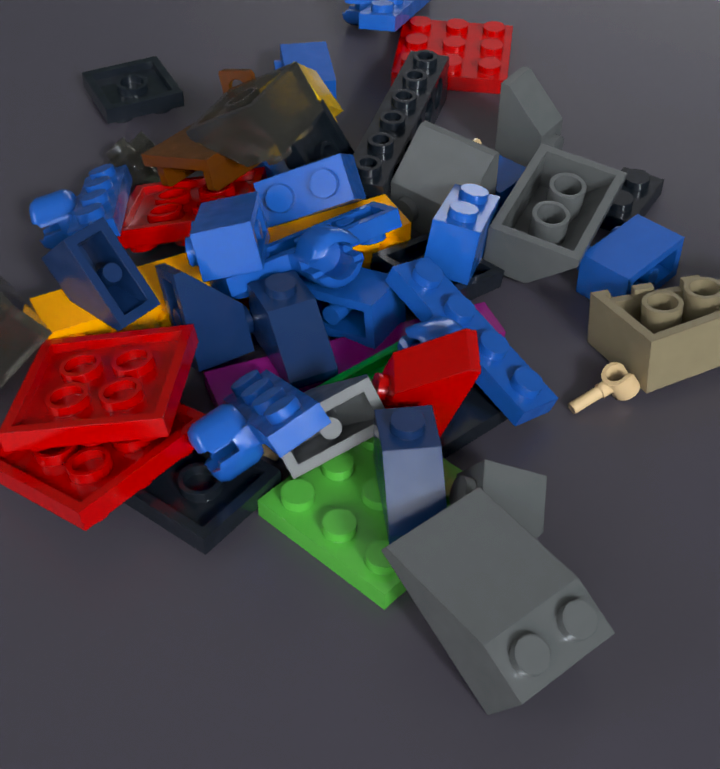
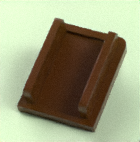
[141,69,279,191]

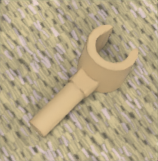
[568,362,640,414]

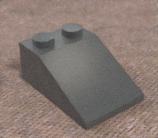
[381,487,615,715]

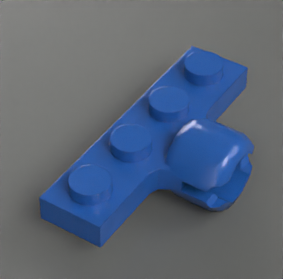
[342,0,431,32]
[29,164,133,250]
[210,201,402,299]
[385,256,558,426]
[187,369,331,482]

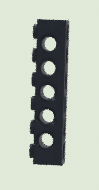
[353,50,449,202]

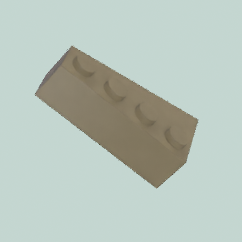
[587,274,720,393]

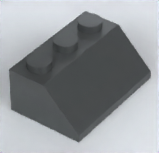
[484,143,627,284]

